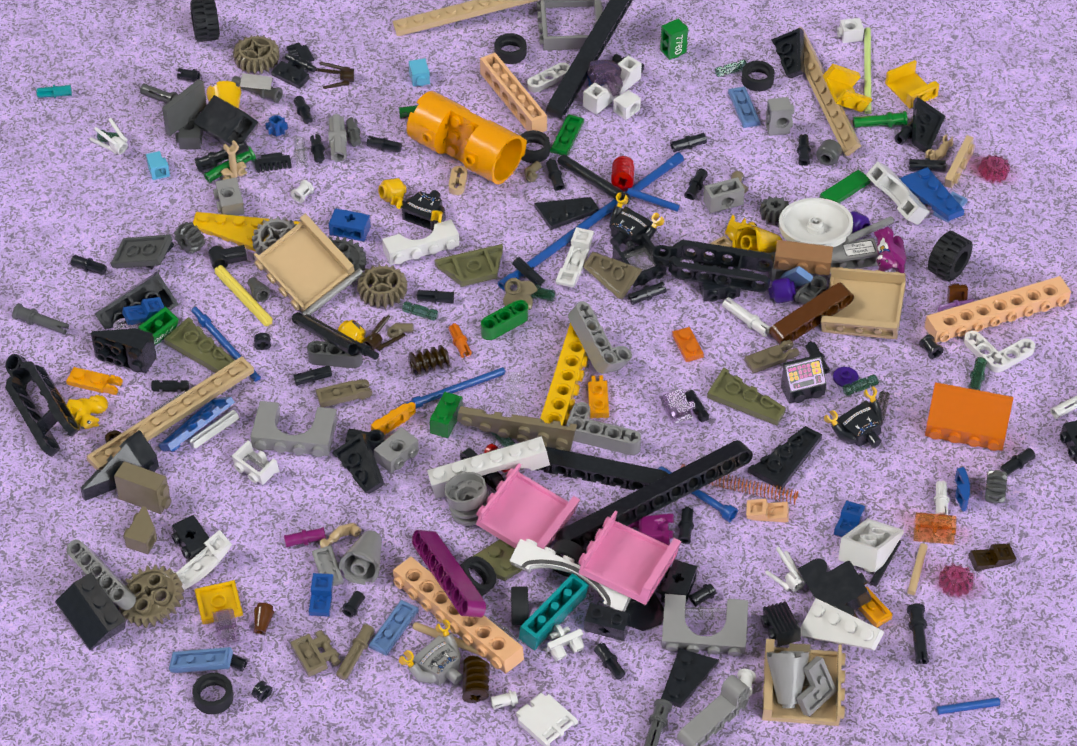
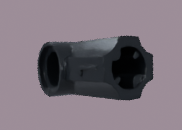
[208,245,247,269]
[345,428,385,454]

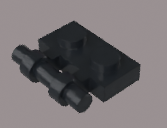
[271,53,316,89]

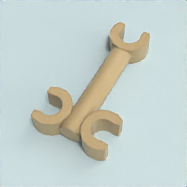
[221,140,247,180]

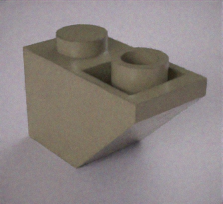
[123,506,157,554]

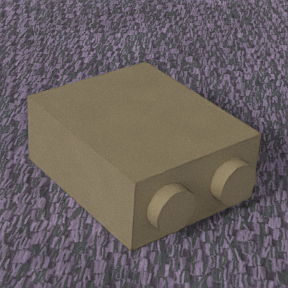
[114,461,171,514]

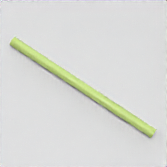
[864,27,872,114]

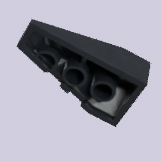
[94,272,179,329]
[80,430,159,501]

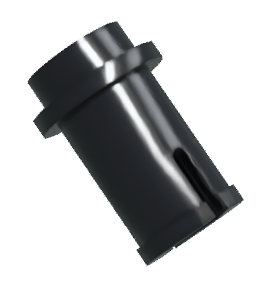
[177,68,200,82]
[689,584,716,607]
[342,591,365,617]
[230,654,248,672]

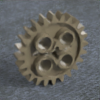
[119,564,184,628]

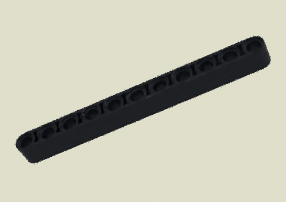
[546,0,633,120]
[556,440,753,548]

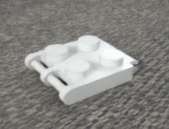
[516,693,578,746]

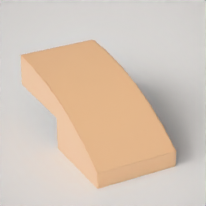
[746,498,789,522]

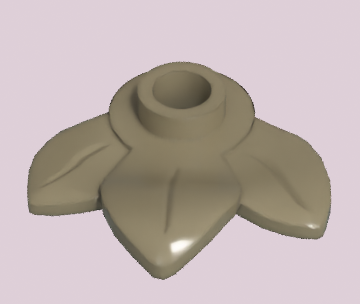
[503,278,538,310]

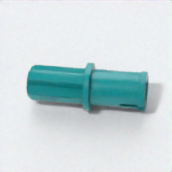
[36,85,72,98]

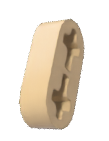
[449,166,467,195]

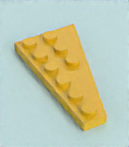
[193,212,300,252]

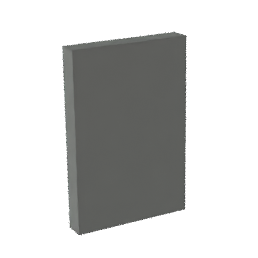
[162,79,207,136]
[111,234,173,269]

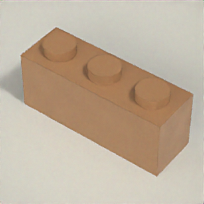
[774,240,833,275]

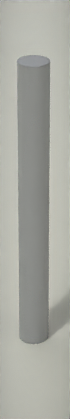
[844,216,894,244]
[302,268,363,315]

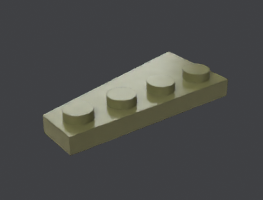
[164,317,234,373]
[707,367,786,426]

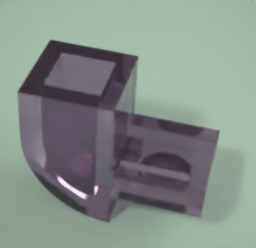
[587,59,623,96]
[660,388,696,424]
[212,608,240,646]

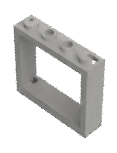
[537,0,602,51]

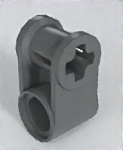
[794,275,827,305]

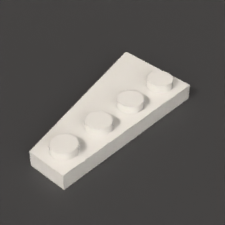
[800,598,884,651]

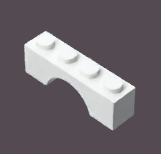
[583,55,642,115]
[866,161,930,225]
[382,220,459,265]

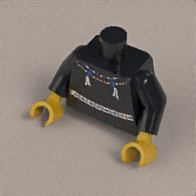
[390,190,446,231]
[609,192,665,247]
[824,387,883,448]

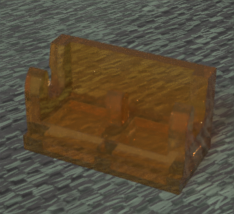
[913,512,956,545]

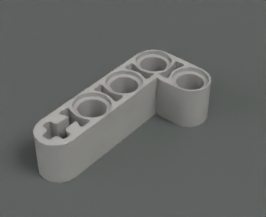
[568,301,632,374]
[567,402,641,455]
[677,675,750,746]

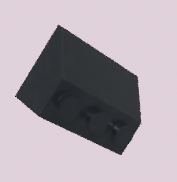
[55,572,126,651]

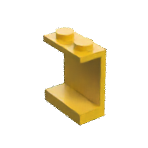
[885,60,939,109]
[823,64,872,112]

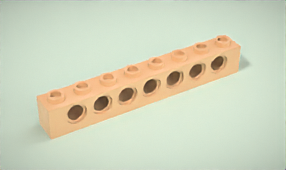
[925,276,1071,343]
[393,557,524,674]

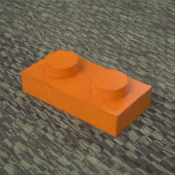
[672,327,704,362]

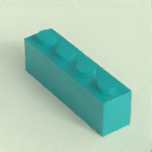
[518,573,589,651]

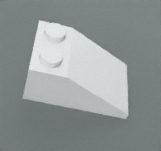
[838,518,904,572]

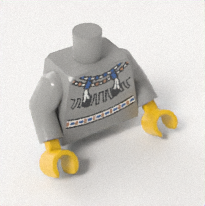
[399,619,463,686]

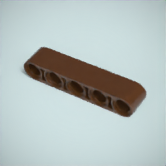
[769,282,854,345]

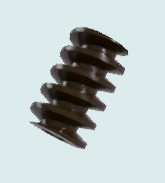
[408,345,450,375]
[462,656,490,703]

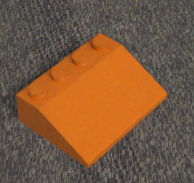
[925,382,1014,451]

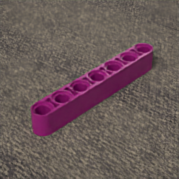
[412,530,486,618]

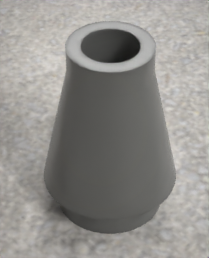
[247,277,270,302]

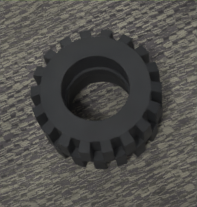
[190,0,220,42]
[928,230,973,282]

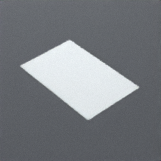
[240,73,272,90]

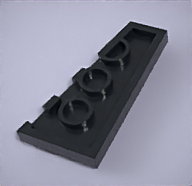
[748,426,822,490]

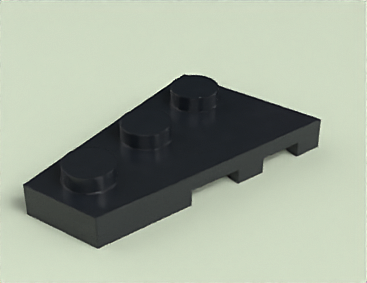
[771,28,805,78]
[912,97,946,153]
[534,197,599,230]
[332,433,385,494]
[661,648,719,708]

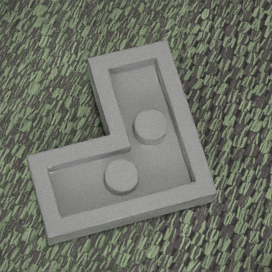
[796,656,837,717]

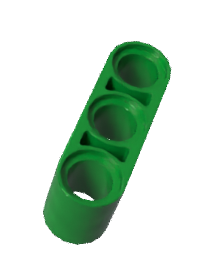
[481,300,528,340]

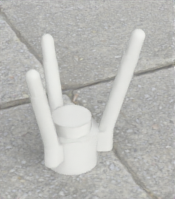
[90,118,128,155]
[765,547,806,592]

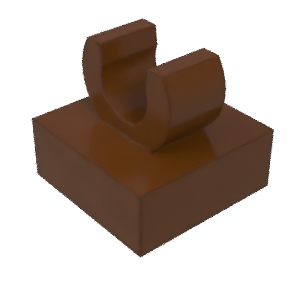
[947,284,968,303]

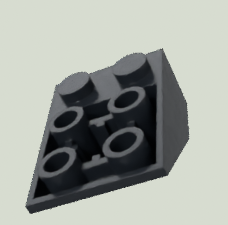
[194,95,258,147]
[91,328,157,373]

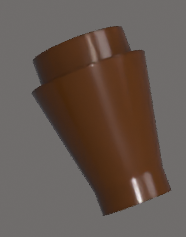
[253,603,274,635]

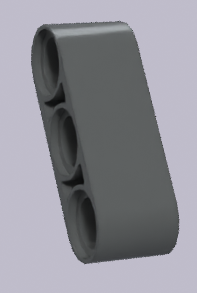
[307,341,363,368]

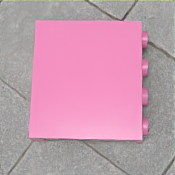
[476,463,580,549]
[578,511,681,605]

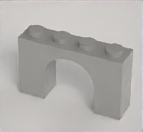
[250,401,337,457]
[662,594,748,656]

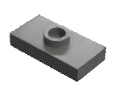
[312,545,344,586]

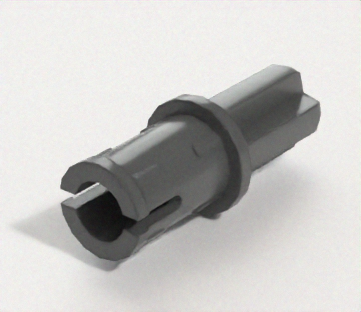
[346,117,361,147]

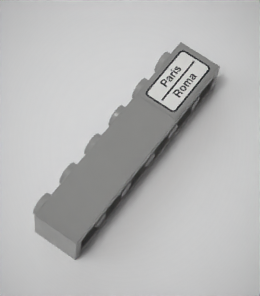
[766,238,879,281]

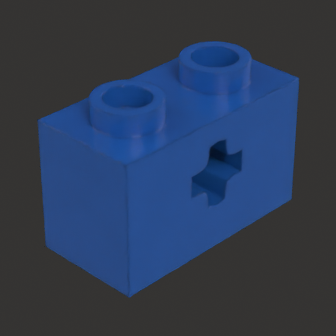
[329,208,371,242]

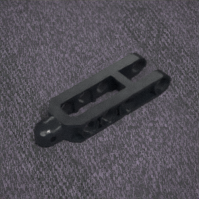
[652,239,775,292]
[5,354,80,457]

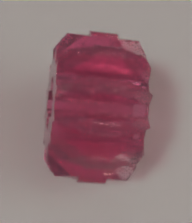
[979,154,1010,183]
[939,563,974,598]

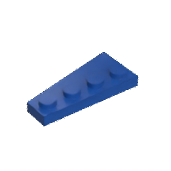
[899,167,964,221]
[158,396,235,452]

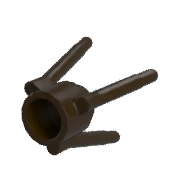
[316,62,354,89]
[363,315,405,352]

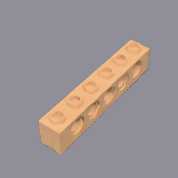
[480,53,547,132]

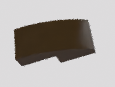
[968,543,1017,571]

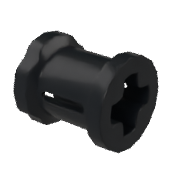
[919,334,944,360]

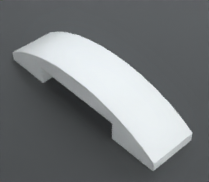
[555,227,594,288]
[157,530,232,590]

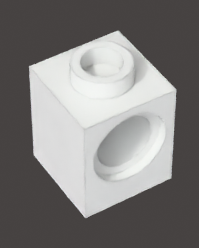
[837,18,864,43]
[613,90,641,120]

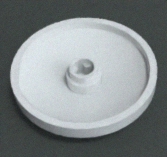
[779,198,853,247]

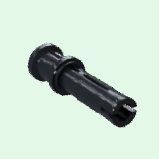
[194,140,249,173]
[907,603,929,664]

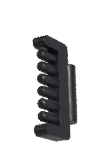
[286,42,315,69]
[255,152,292,173]

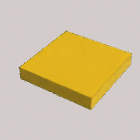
[194,580,243,625]

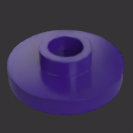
[833,367,859,388]

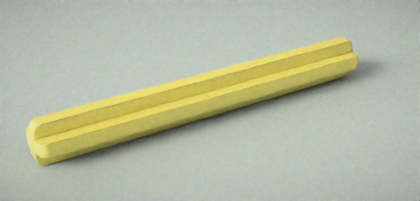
[214,265,273,327]

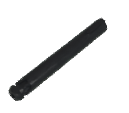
[557,154,631,204]
[292,312,359,355]

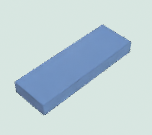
[728,86,760,128]
[369,600,419,656]
[169,647,233,673]

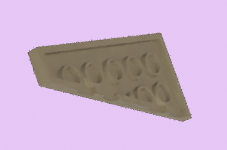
[457,406,577,452]

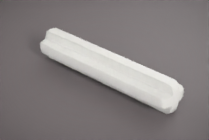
[189,410,239,449]

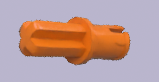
[448,323,472,358]

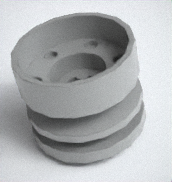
[444,472,489,526]

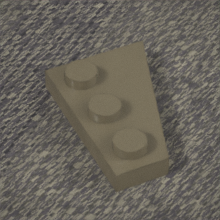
[583,252,643,299]

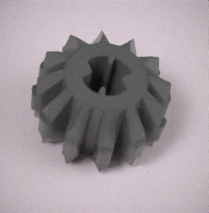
[759,195,789,226]
[174,222,205,254]
[985,470,1007,504]

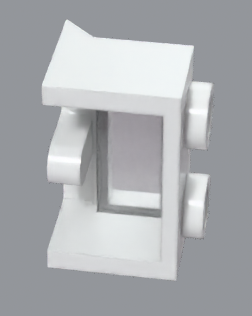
[232,441,280,485]

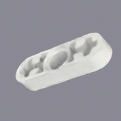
[527,63,570,93]

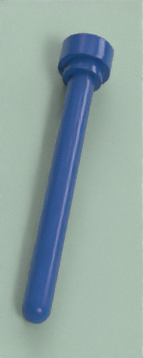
[658,466,738,522]

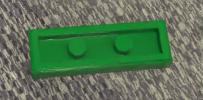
[550,114,584,156]
[819,169,871,203]

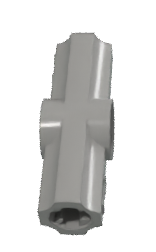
[328,114,347,162]

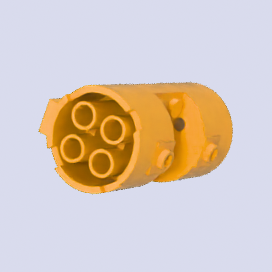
[406,91,527,184]

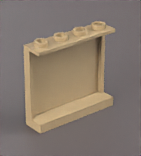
[254,213,355,312]
[821,267,906,339]
[762,639,846,726]

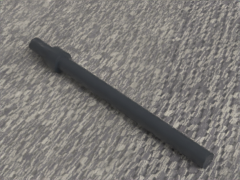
[305,314,379,360]

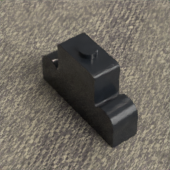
[798,558,872,619]

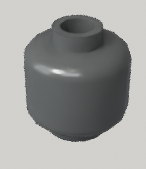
[816,139,842,166]

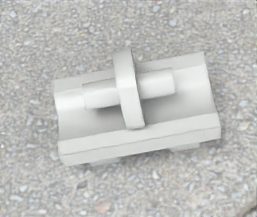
[544,624,584,661]

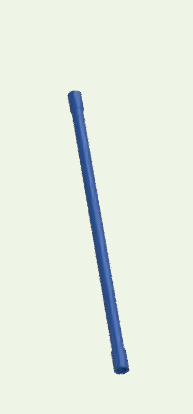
[498,152,684,291]

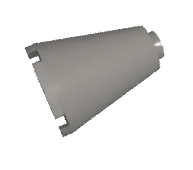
[339,530,382,585]
[767,651,809,708]

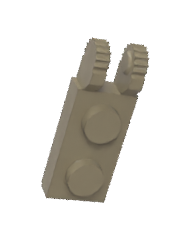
[744,340,799,374]
[316,379,372,407]

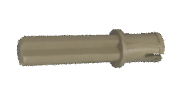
[336,624,375,680]

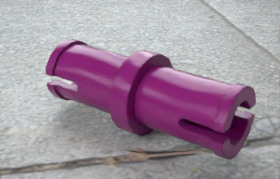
[284,527,326,548]

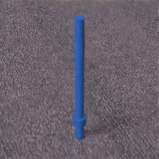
[191,307,261,382]
[398,367,506,409]

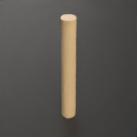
[907,543,928,595]

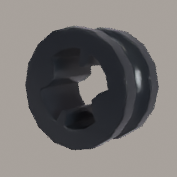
[254,333,271,350]
[251,681,273,702]

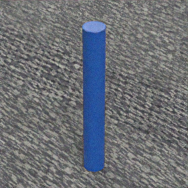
[627,188,680,212]
[936,697,1000,715]

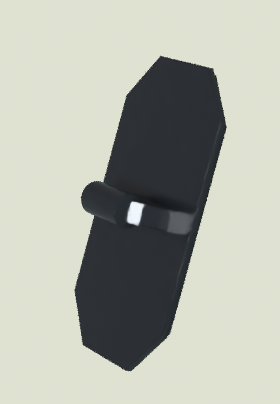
[625,592,664,631]

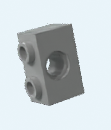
[765,97,794,136]
[213,177,245,216]
[703,177,745,213]
[374,427,419,473]

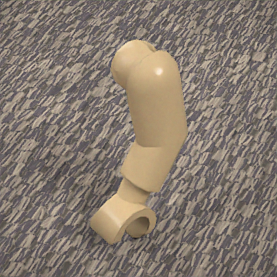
[925,134,953,160]
[320,523,361,548]

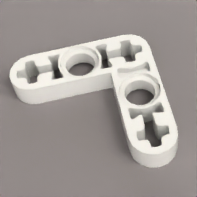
[964,331,1035,373]

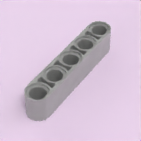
[66,539,136,610]

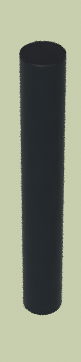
[870,540,901,587]

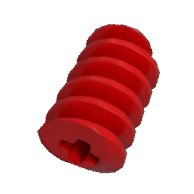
[611,156,635,191]

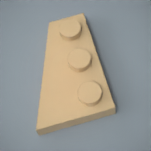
[945,135,975,189]

